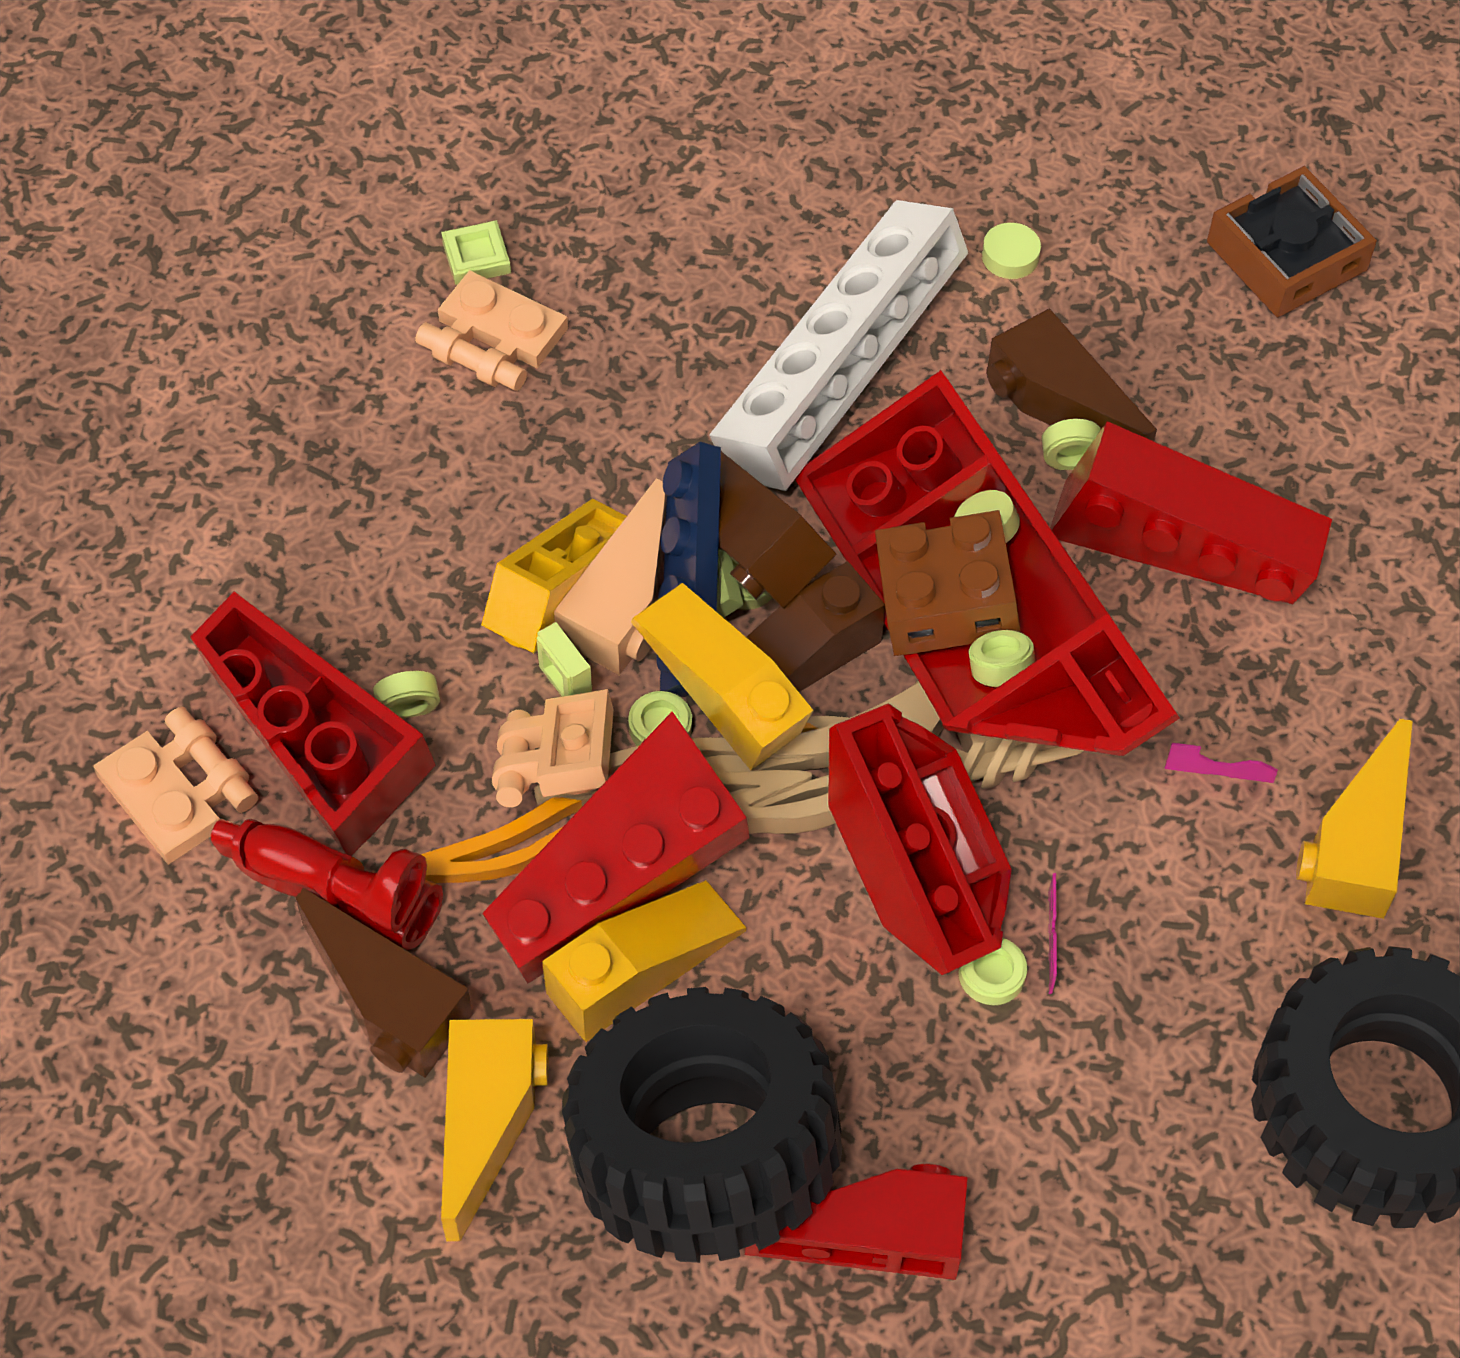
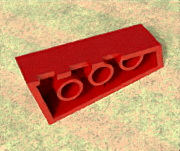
[1050,421,1332,605]
[190,591,436,856]
[482,711,750,984]

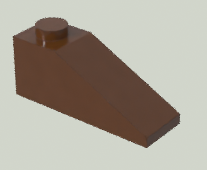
[986,308,1157,441]
[719,451,837,608]
[746,561,885,692]
[295,888,473,1078]

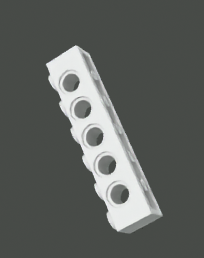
[709,200,968,491]

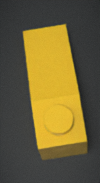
[481,498,627,654]
[631,583,813,771]
[1296,719,1413,919]
[542,880,746,1043]
[441,1019,549,1241]

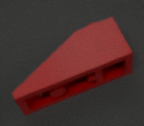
[744,1164,968,1280]

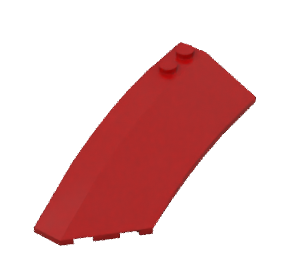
[795,370,1180,756]

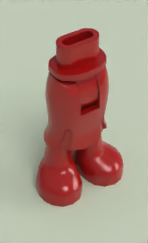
[211,819,443,950]

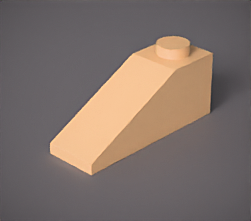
[554,478,667,675]

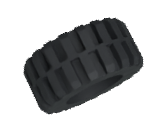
[1251,946,1460,1228]
[562,987,842,1263]

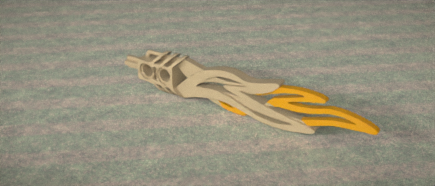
[421,681,1084,883]

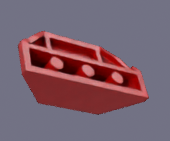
[828,703,1012,975]

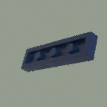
[656,442,721,697]

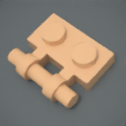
[416,270,568,391]
[492,689,614,807]
[93,707,258,865]

